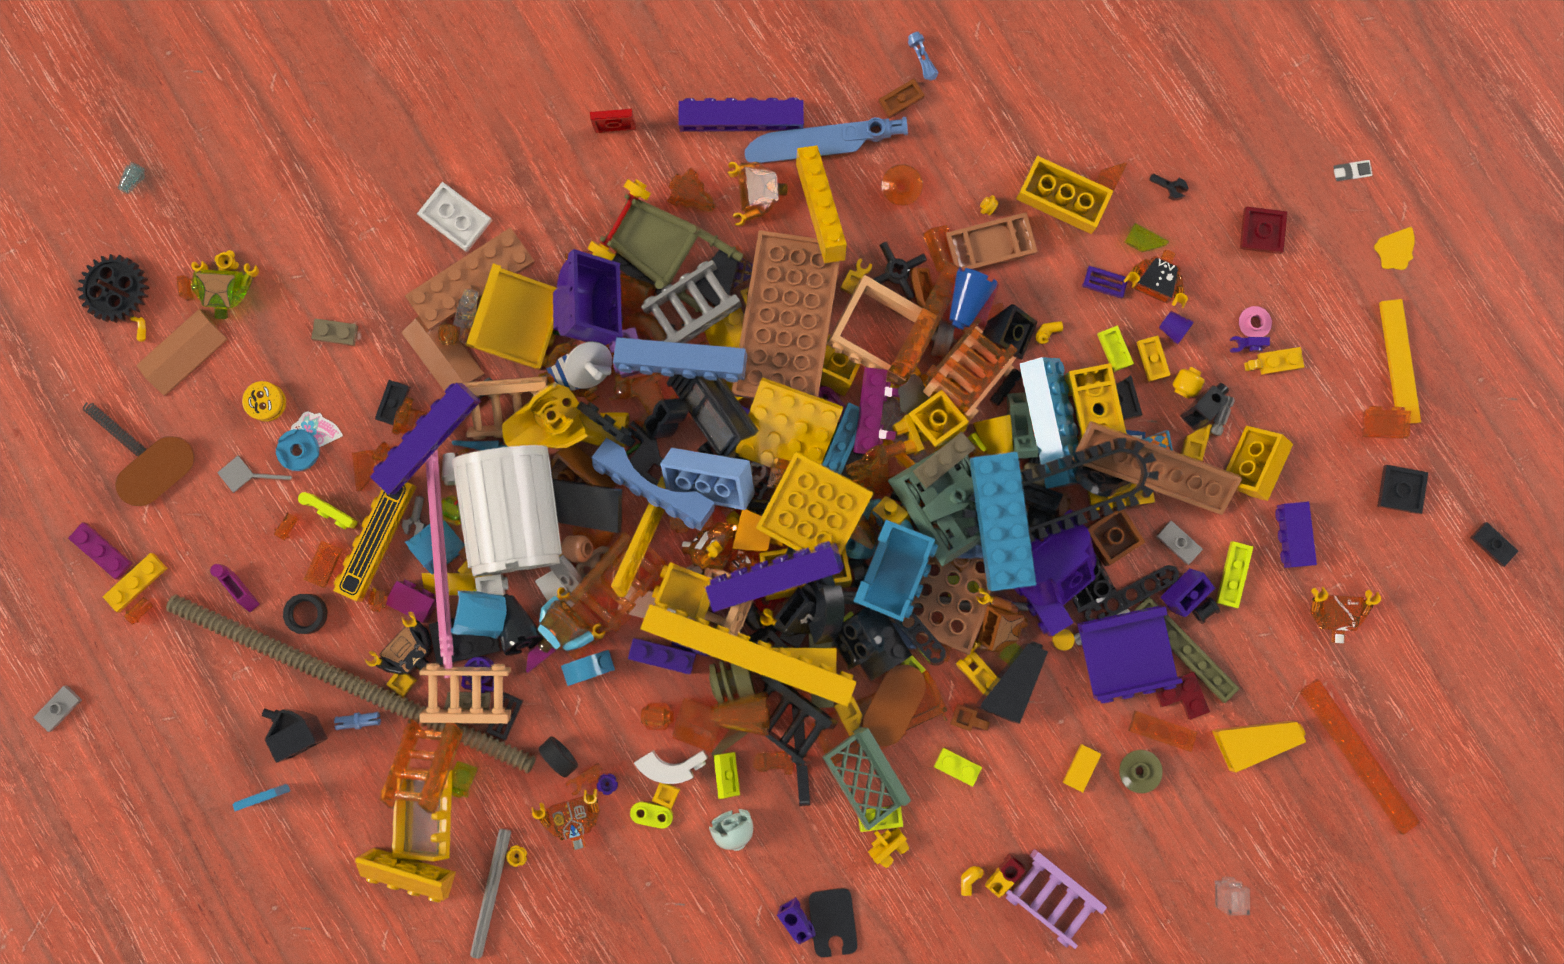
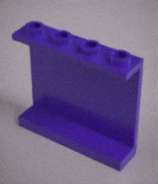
[1077,605,1183,703]

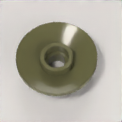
[1119,750,1163,793]

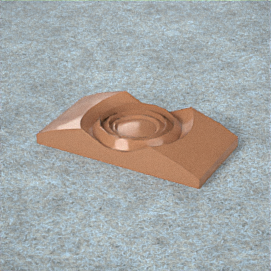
[946,212,1038,274]

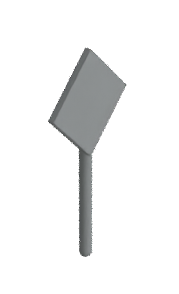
[217,456,292,493]

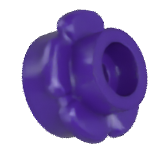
[597,774,618,795]

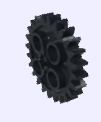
[77,254,149,323]

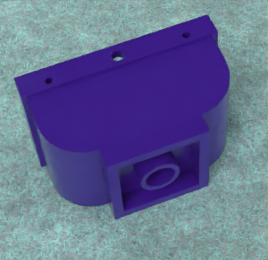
[553,249,622,346]
[1014,509,1096,605]

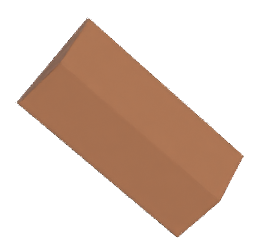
[136,309,228,396]
[401,317,485,391]

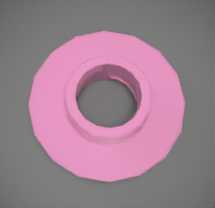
[1239,306,1272,337]

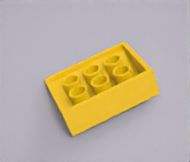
[355,847,456,902]

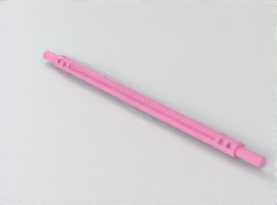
[425,450,454,678]

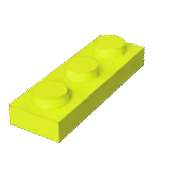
[1216,541,1253,608]

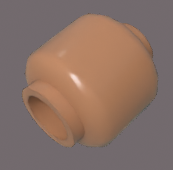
[561,535,593,563]

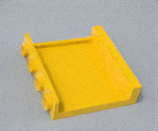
[465,263,557,370]

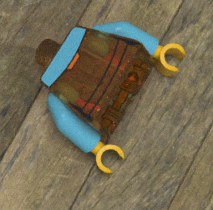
[537,587,606,653]

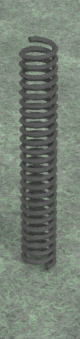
[83,402,146,456]

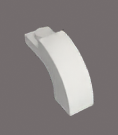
[634,750,708,784]

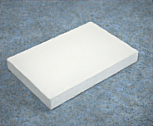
[417,182,493,252]

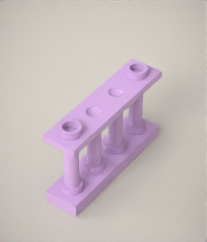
[1005,849,1107,949]

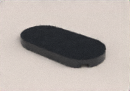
[1074,465,1132,497]

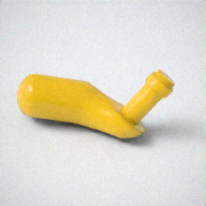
[130,316,146,342]

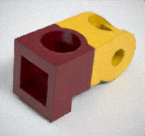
[985,853,1026,898]

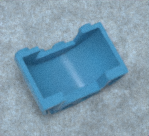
[854,520,938,621]

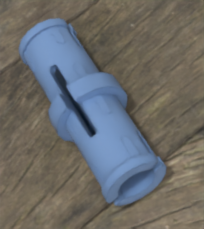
[334,712,381,730]

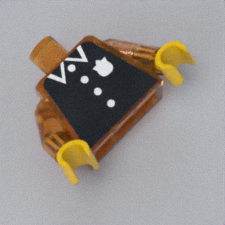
[1124,250,1188,308]

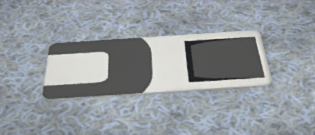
[1333,160,1372,181]

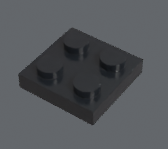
[1377,465,1429,514]

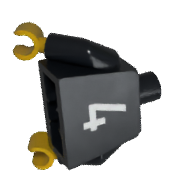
[760,582,816,636]

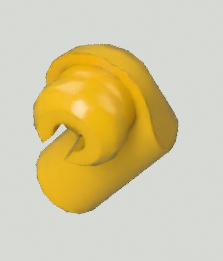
[1036,321,1063,344]
[961,866,983,896]

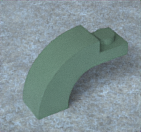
[1007,392,1038,459]

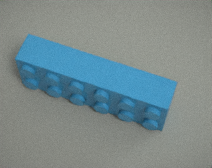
[1019,357,1079,489]
[969,452,1036,591]

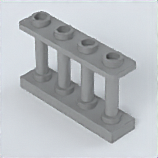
[641,260,742,343]

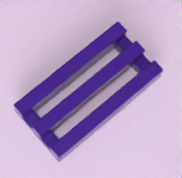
[1082,266,1128,299]

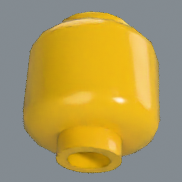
[1173,367,1205,399]

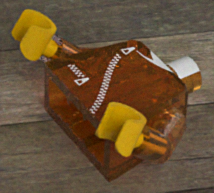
[1310,587,1381,643]

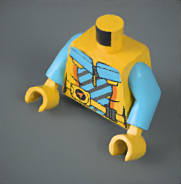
[857,496,914,532]

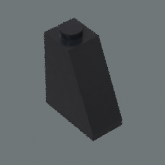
[695,249,740,307]

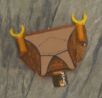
[728,162,788,227]

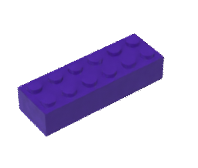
[705,541,844,612]

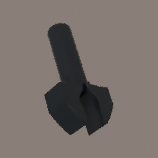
[1149,173,1189,200]

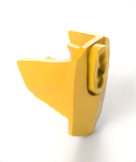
[502,382,587,449]

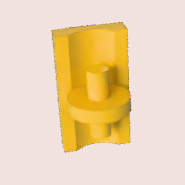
[892,415,928,456]
[868,827,909,868]

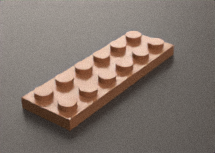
[405,227,535,331]

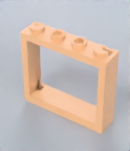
[827,275,937,385]

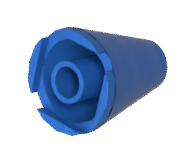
[949,267,998,330]

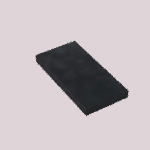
[552,479,622,533]

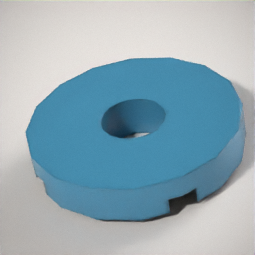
[276,429,320,471]

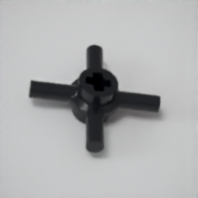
[873,242,927,300]

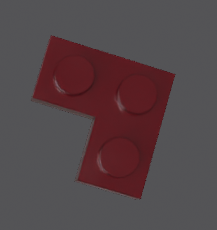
[1155,672,1210,720]

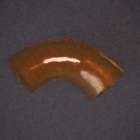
[622,312,667,342]

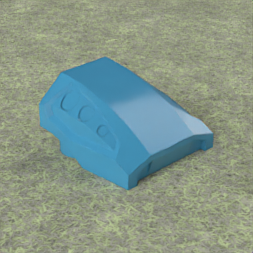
[405,518,465,575]
[450,591,507,639]

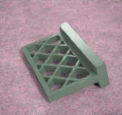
[822,727,911,830]

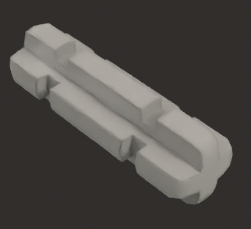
[1210,395,1235,436]

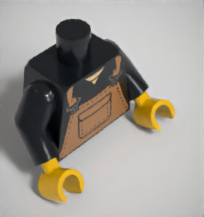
[364,611,432,676]

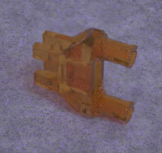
[845,440,909,495]

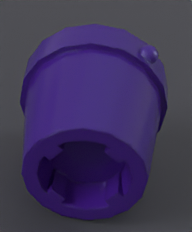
[1159,311,1194,344]

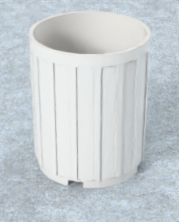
[452,445,562,576]

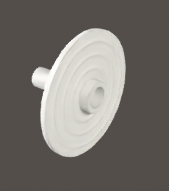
[564,341,612,388]

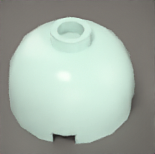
[709,809,754,851]

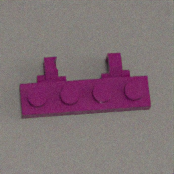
[854,367,899,455]

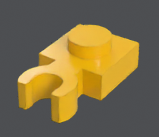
[840,258,872,295]

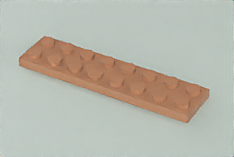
[1072,421,1242,515]

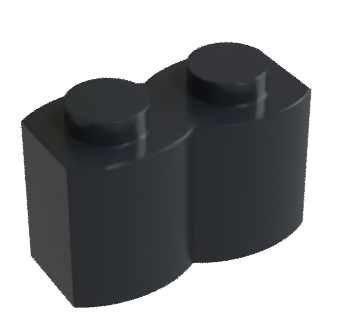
[643,398,689,439]

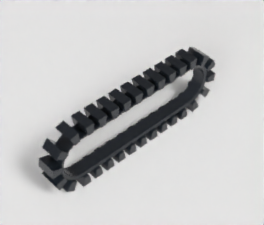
[962,438,1159,547]

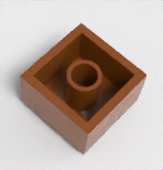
[1086,510,1145,566]

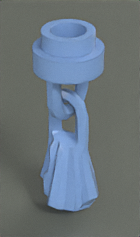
[908,32,938,81]

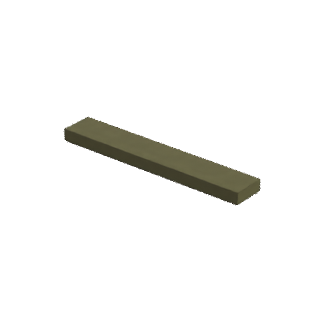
[1133,597,1240,703]

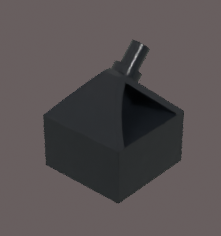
[262,708,328,763]

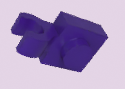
[1230,336,1270,353]

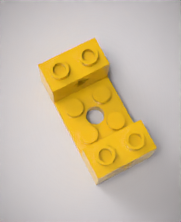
[1064,363,1126,443]

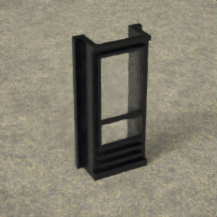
[666,374,759,459]

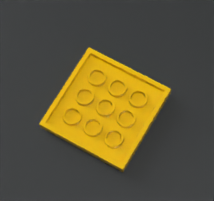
[735,377,843,473]
[756,451,874,555]

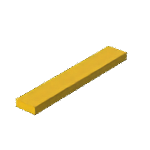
[1379,299,1421,425]
[611,476,666,598]

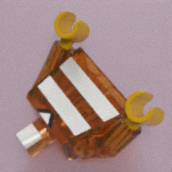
[682,511,740,570]

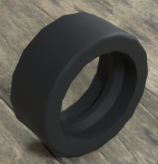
[283,594,328,634]
[539,736,578,778]

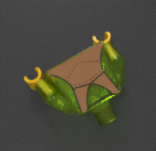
[191,261,259,319]

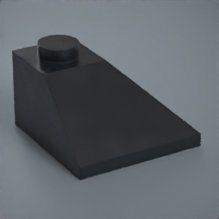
[980,304,1037,360]

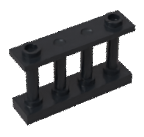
[736,675,838,766]

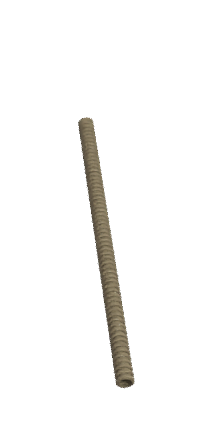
[166,594,536,774]

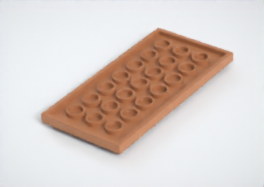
[732,230,840,399]

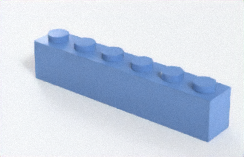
[613,338,747,382]

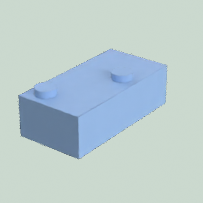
[660,448,755,510]

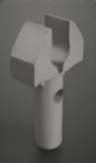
[402,496,426,536]

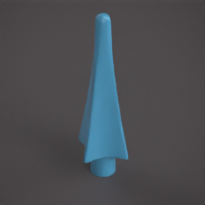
[452,440,508,451]

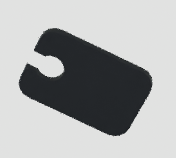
[809,888,857,957]

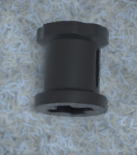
[1192,597,1220,624]

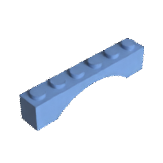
[592,438,715,530]

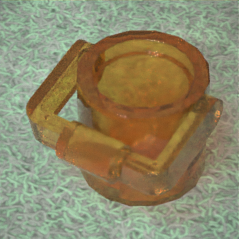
[392,396,427,435]

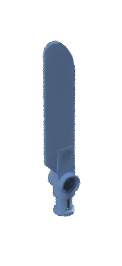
[745,117,908,164]

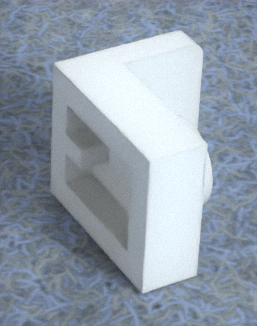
[475,573,509,595]

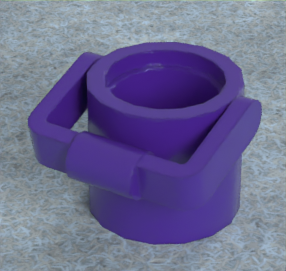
[461,656,494,693]

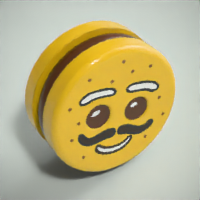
[242,381,286,422]

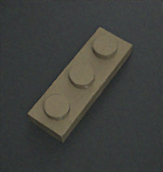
[913,432,975,488]

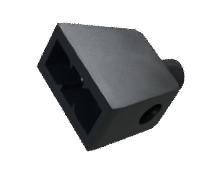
[1180,383,1229,431]

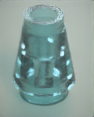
[117,161,146,194]

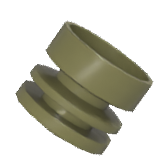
[709,661,756,708]

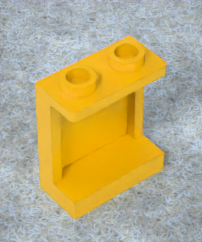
[651,562,712,619]

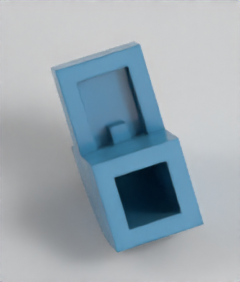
[561,650,615,686]

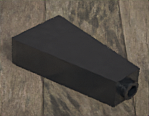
[975,641,1048,724]

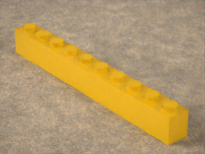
[640,602,857,707]

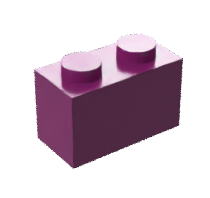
[384,579,437,623]

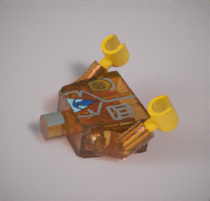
[531,789,600,850]

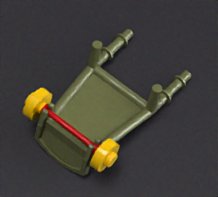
[587,179,744,313]

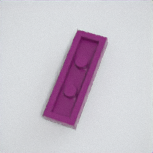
[68,522,133,580]

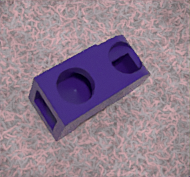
[777,897,816,944]

